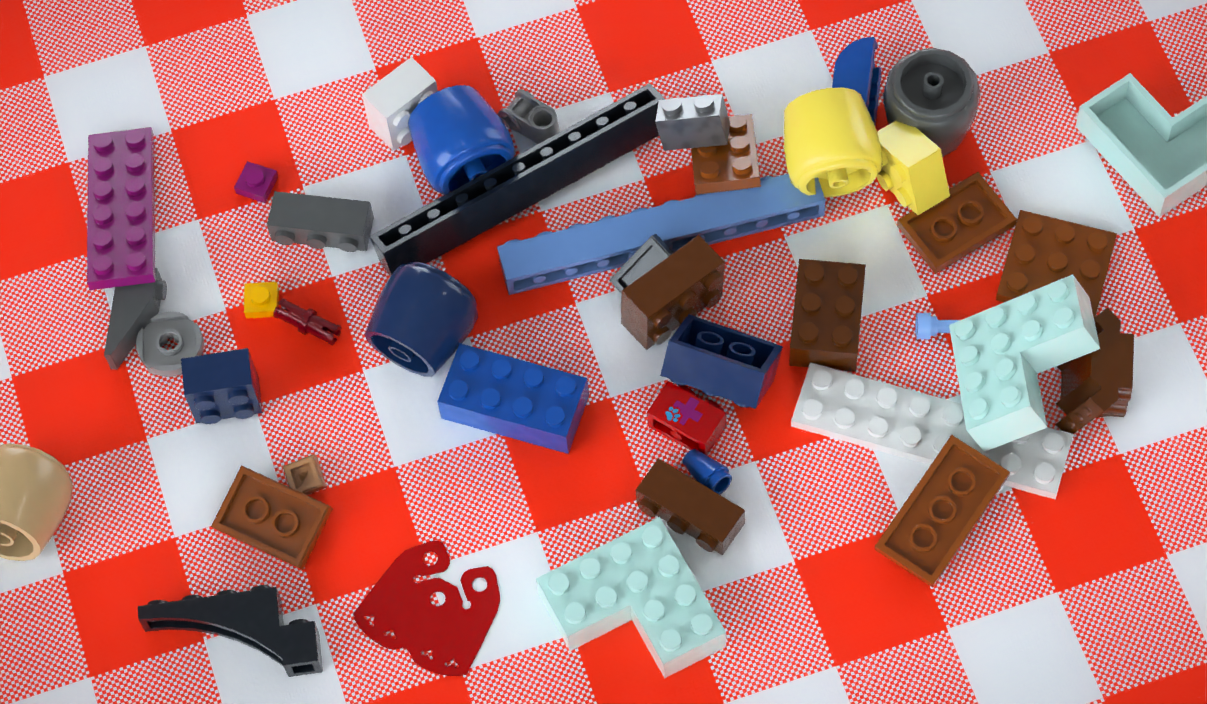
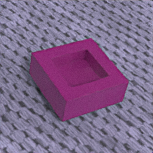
[234,161,278,203]

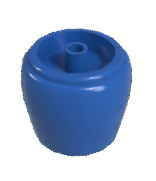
[408,85,515,195]

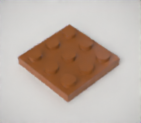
[996,210,1117,317]

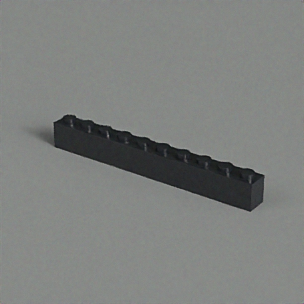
[369,83,665,276]

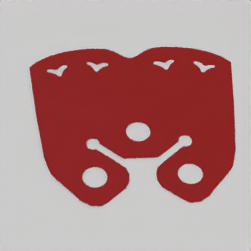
[353,541,500,676]

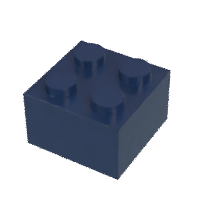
[181,348,263,424]

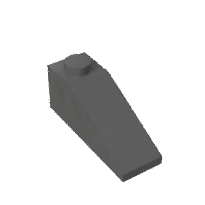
[104,268,167,370]

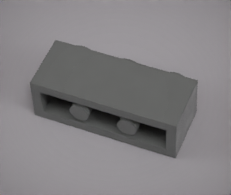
[267,191,374,252]

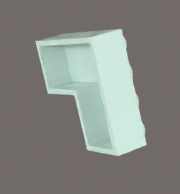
[1075,73,1207,217]
[949,275,1100,452]
[536,517,726,679]

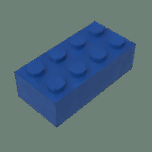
[437,343,589,454]

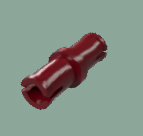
[273,298,342,345]

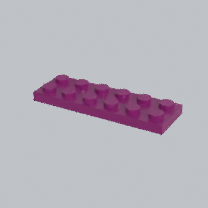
[87,127,156,290]

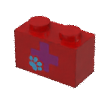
[647,381,726,455]

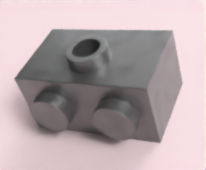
[655,94,730,151]

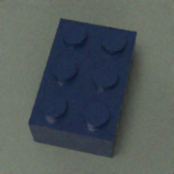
[660,314,783,409]

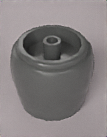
[883,48,980,157]

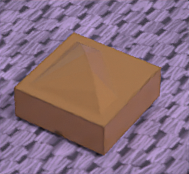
[282,454,327,495]

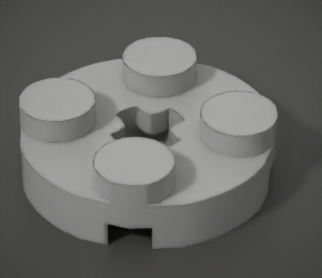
[136,312,204,377]

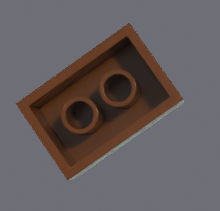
[621,235,725,350]
[789,259,866,372]

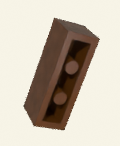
[635,458,745,555]

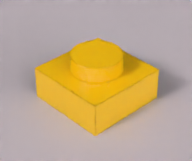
[244,282,279,319]

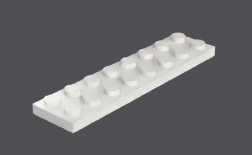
[791,362,1073,500]

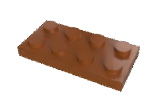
[875,435,1010,588]

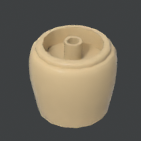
[0,443,73,561]

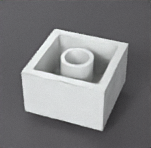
[362,57,438,152]

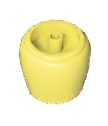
[784,87,882,197]

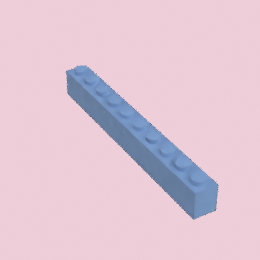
[497,174,825,295]

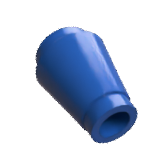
[682,449,732,495]

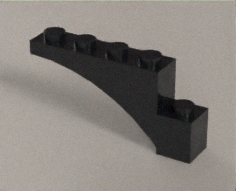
[138,585,323,677]

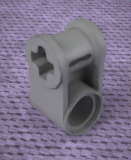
[498,89,560,144]

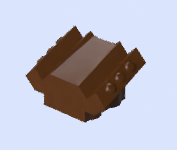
[1055,308,1134,434]

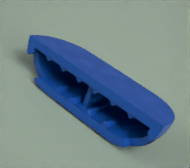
[832,37,881,126]

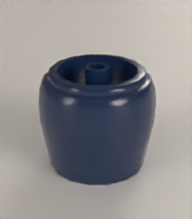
[364,262,478,377]

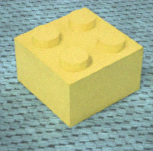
[877,121,950,215]

